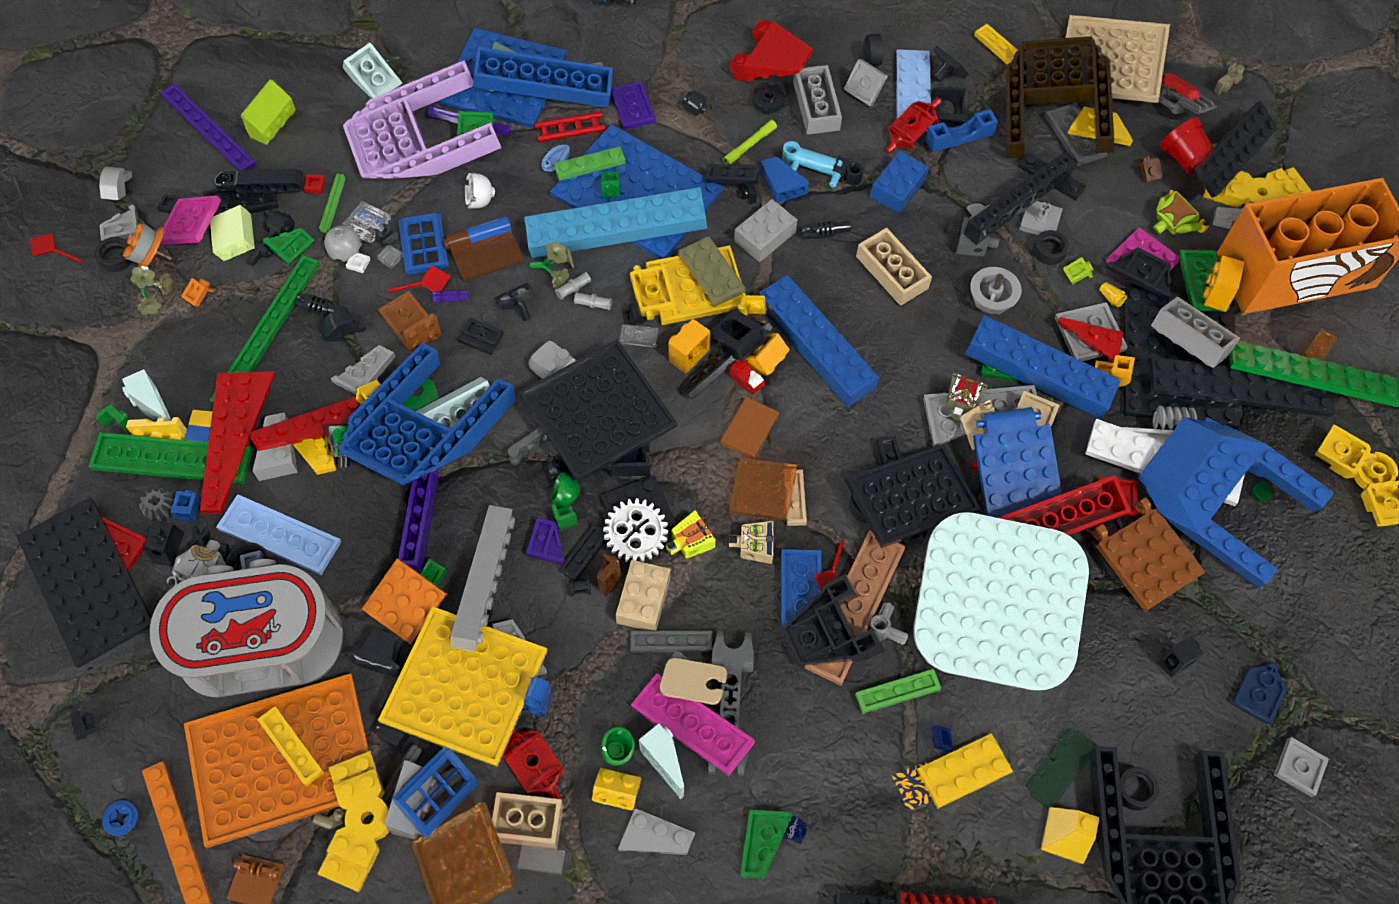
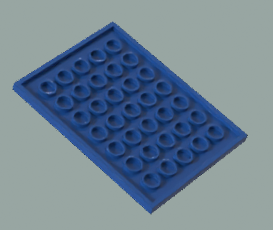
[550,124,724,259]

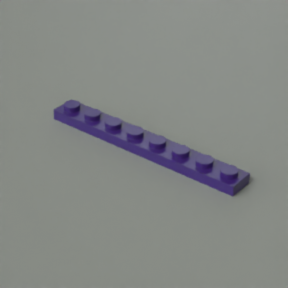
[161,84,257,170]

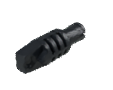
[801,221,851,239]
[295,293,346,316]

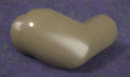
[313,809,345,830]

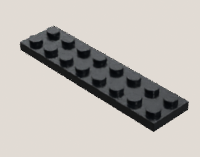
[1194,101,1278,198]

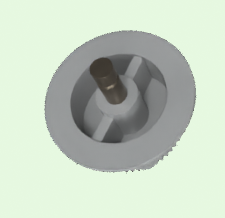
[970,267,1022,314]

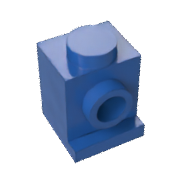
[170,490,201,522]

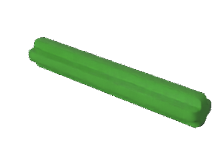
[319,173,345,233]

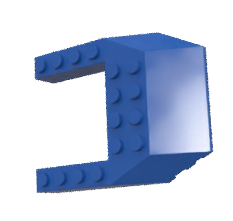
[339,343,516,485]
[1138,417,1334,588]

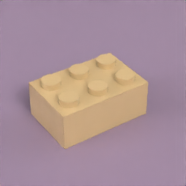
[616,560,671,631]
[489,792,563,849]

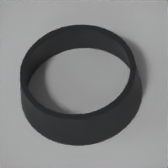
[225,543,270,567]

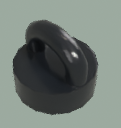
[547,458,566,480]

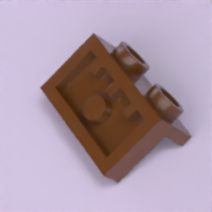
[597,553,622,597]

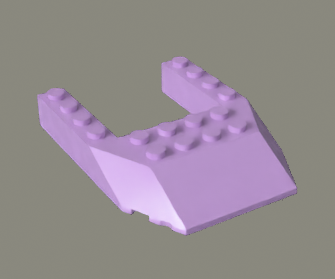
[343,61,502,178]

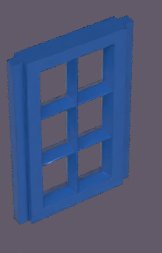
[398,213,449,274]
[392,747,479,838]

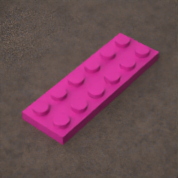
[631,673,755,776]

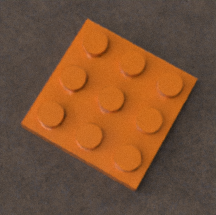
[362,559,448,644]

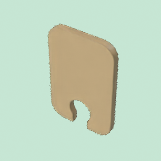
[660,658,727,704]

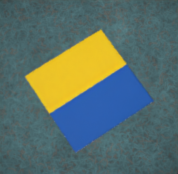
[184,410,212,442]

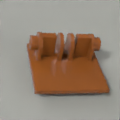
[226,855,285,904]

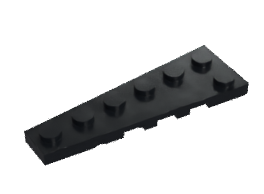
[679,314,772,399]

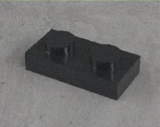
[738,183,757,205]

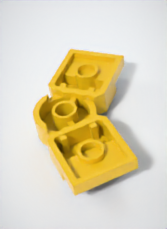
[1203,167,1311,208]
[1315,424,1399,527]
[318,751,389,892]

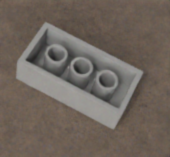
[794,65,842,135]
[1151,297,1240,368]

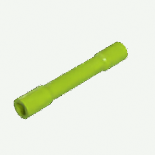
[723,120,777,164]

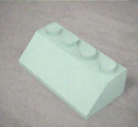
[416,377,490,429]

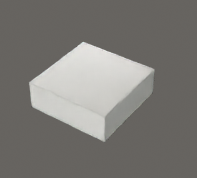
[346,253,371,273]

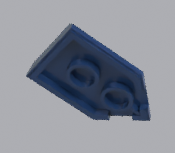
[1232,662,1287,725]

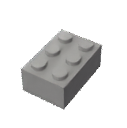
[734,199,797,263]

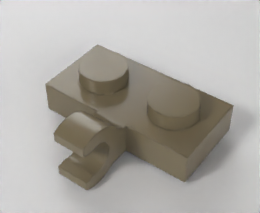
[1213,63,1245,95]

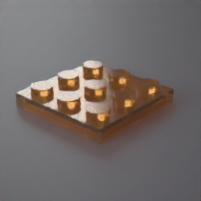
[729,458,797,521]

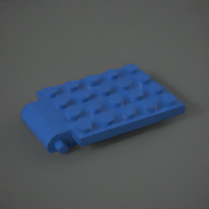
[973,407,1062,518]

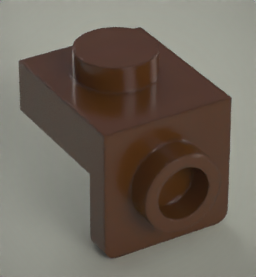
[1136,156,1163,182]

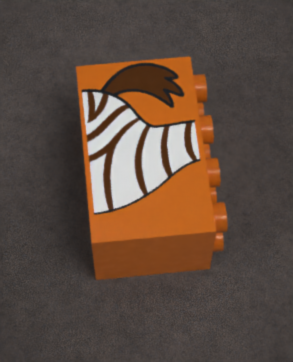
[1217,178,1399,314]

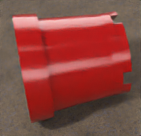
[1160,117,1214,176]

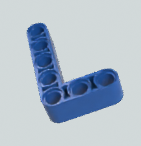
[522,677,553,717]

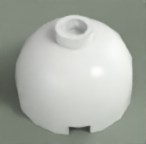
[465,173,495,209]

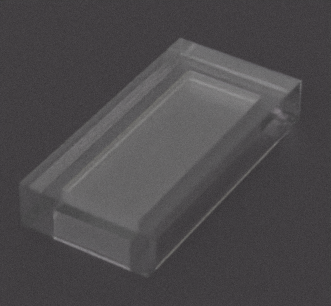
[518,845,566,875]

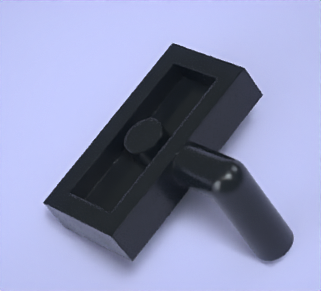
[495,283,536,321]

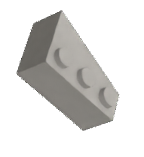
[253,412,298,481]

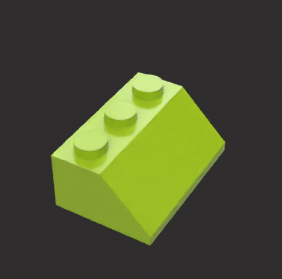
[241,79,296,145]

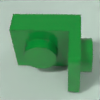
[601,172,620,197]

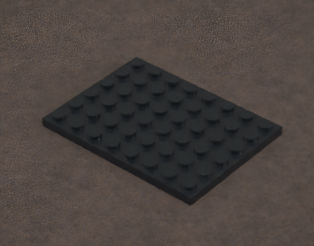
[1123,287,1240,429]

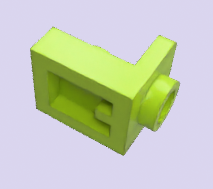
[1063,257,1094,285]

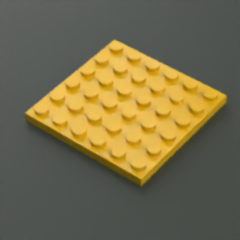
[378,606,548,767]

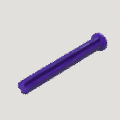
[428,105,511,136]

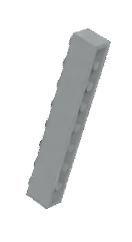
[451,505,515,652]

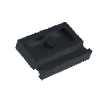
[458,318,504,355]

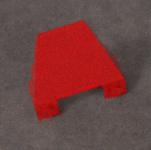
[729,20,813,81]

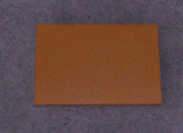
[720,397,780,460]

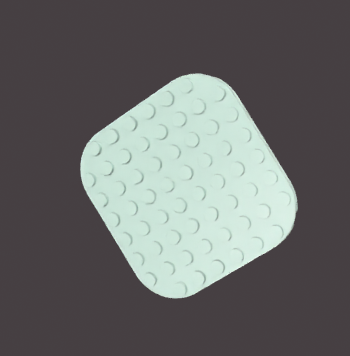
[913,513,1089,691]

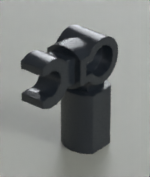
[188,527,230,558]

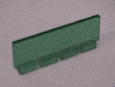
[1025,728,1097,810]

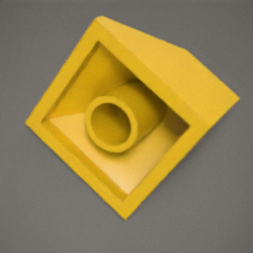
[1041,807,1099,864]

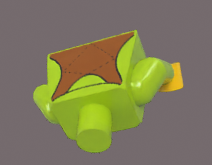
[1153,190,1209,235]

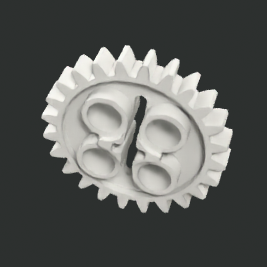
[603,499,668,563]

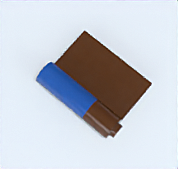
[443,216,524,281]

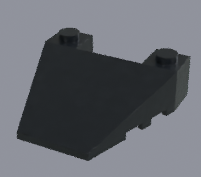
[782,574,886,666]

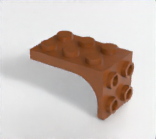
[378,291,441,353]

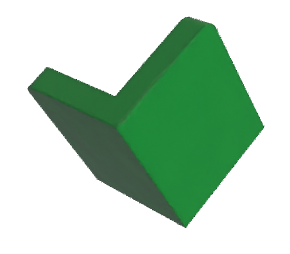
[551,504,578,531]

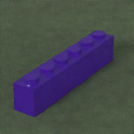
[398,467,441,573]

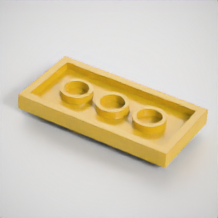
[917,733,1013,809]

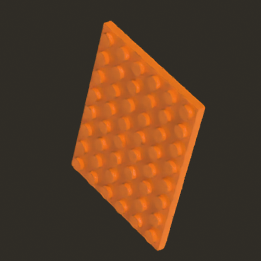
[184,674,370,848]

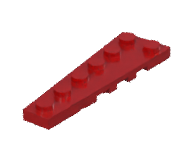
[250,396,360,451]

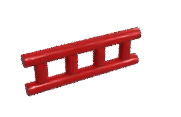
[535,111,605,143]

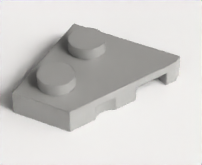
[99,205,138,241]

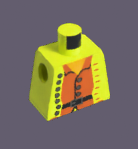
[665,510,716,558]

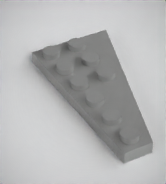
[923,385,1037,447]

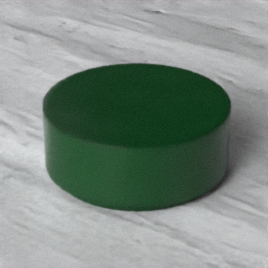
[1251,482,1273,502]

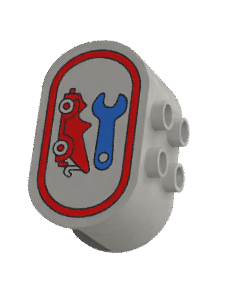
[150,559,343,697]

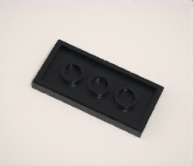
[203,189,279,216]

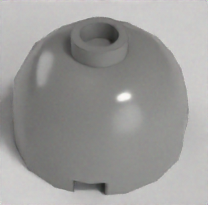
[324,225,362,261]

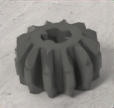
[139,487,174,521]

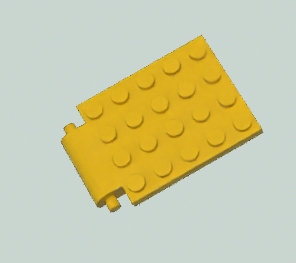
[630,245,746,325]

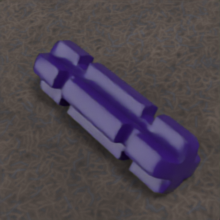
[432,290,469,302]

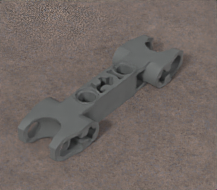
[708,631,754,776]

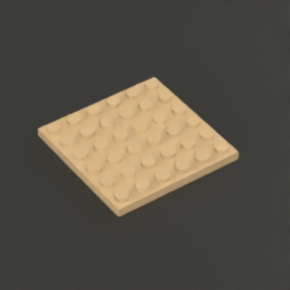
[1066,15,1170,103]

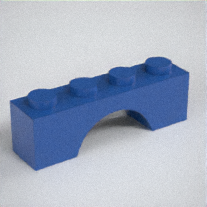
[925,109,998,152]

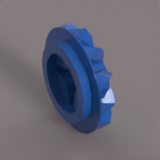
[102,801,139,837]

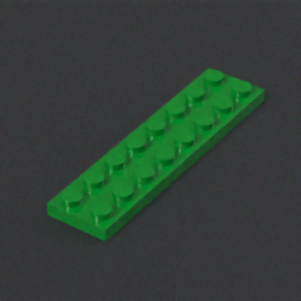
[88,432,253,484]

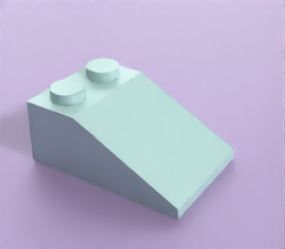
[343,43,402,99]
[122,369,172,422]
[639,724,684,799]

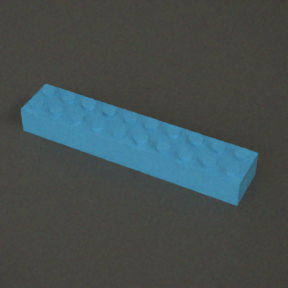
[525,187,707,258]

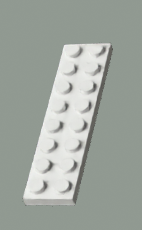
[1085,419,1245,506]

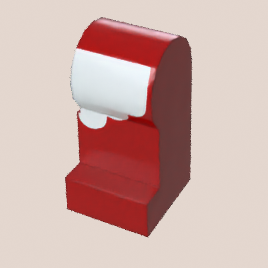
[729,360,765,395]

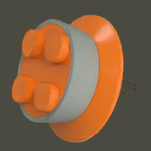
[123,223,177,268]

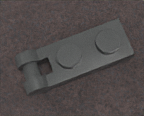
[508,427,549,465]

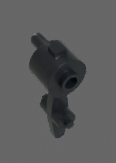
[248,209,295,266]

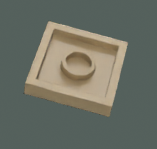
[1016,391,1060,426]

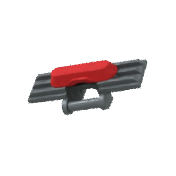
[1158,72,1217,114]

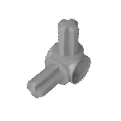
[869,602,908,645]

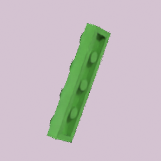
[554,146,626,181]
[855,669,941,714]

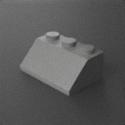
[384,760,438,840]

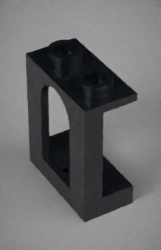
[931,87,968,128]
[710,309,768,362]

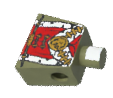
[946,373,988,420]

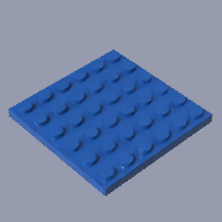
[438,28,567,129]

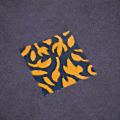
[892,762,933,811]

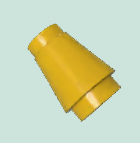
[1099,282,1127,307]

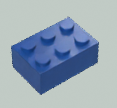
[870,151,929,214]

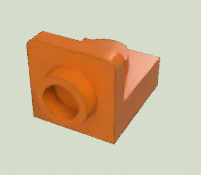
[181,278,215,307]

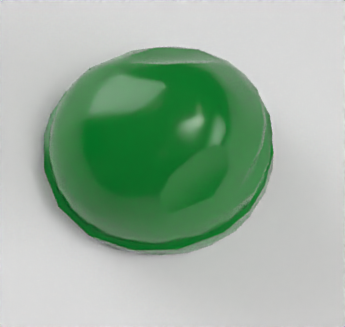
[551,472,581,507]
[600,727,635,766]

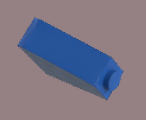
[760,157,809,203]

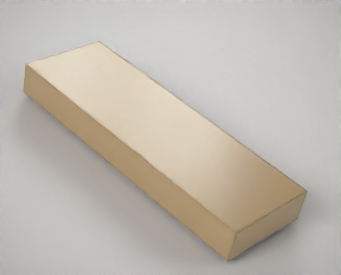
[783,470,807,526]

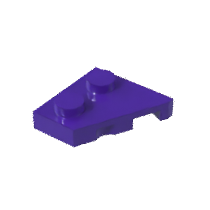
[526,517,564,565]

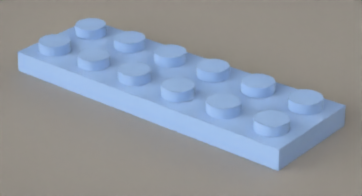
[896,49,931,133]
[216,495,341,575]

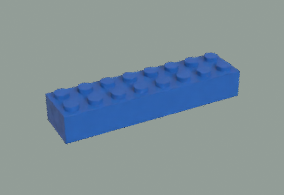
[473,47,613,108]
[758,275,879,407]
[965,315,1121,419]

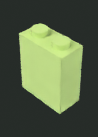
[210,205,255,261]

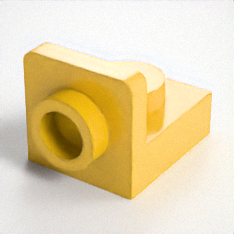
[738,295,767,316]

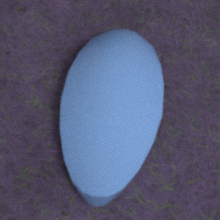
[541,144,570,172]

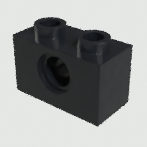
[1159,636,1204,677]

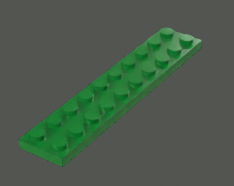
[1229,341,1399,408]

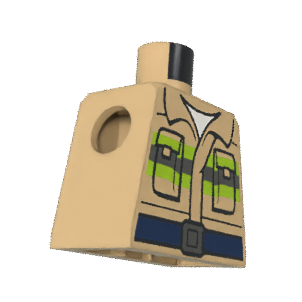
[729,521,773,564]

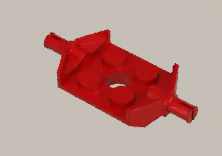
[885,97,942,154]
[502,728,564,800]

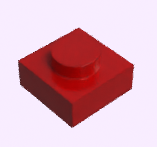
[304,174,326,194]

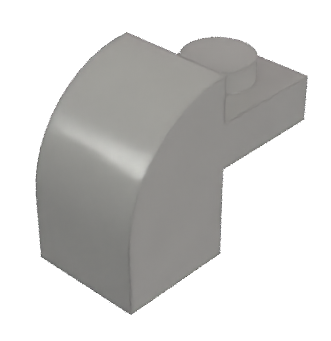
[100,167,132,200]

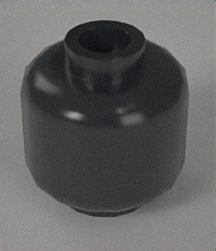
[682,90,708,116]

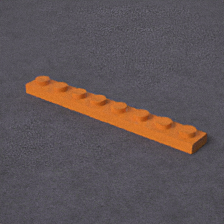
[142,761,213,904]

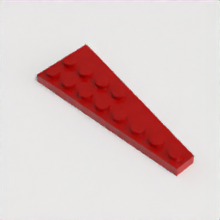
[200,371,276,514]

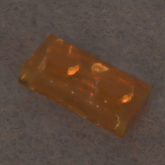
[1302,329,1338,361]

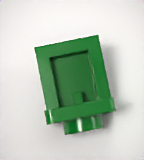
[95,404,129,431]
[420,558,448,586]

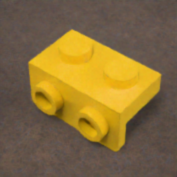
[592,768,641,811]

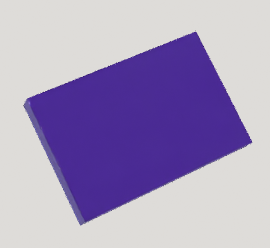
[610,81,656,130]

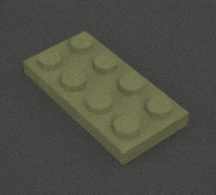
[678,236,746,307]

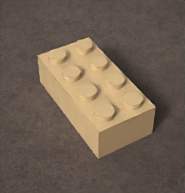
[856,228,932,306]

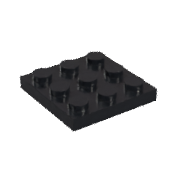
[601,475,677,545]

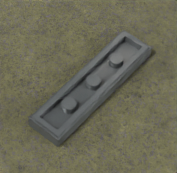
[630,631,712,652]

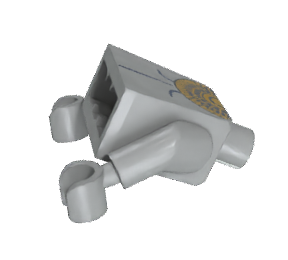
[167,540,226,586]

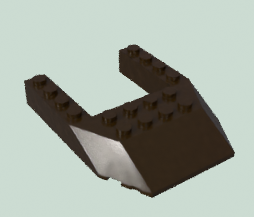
[1006,36,1114,158]

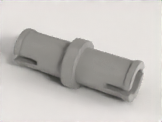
[555,272,591,300]
[574,292,612,310]

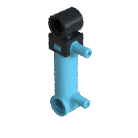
[782,141,864,187]

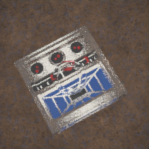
[342,201,392,244]

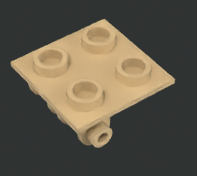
[959,399,995,450]

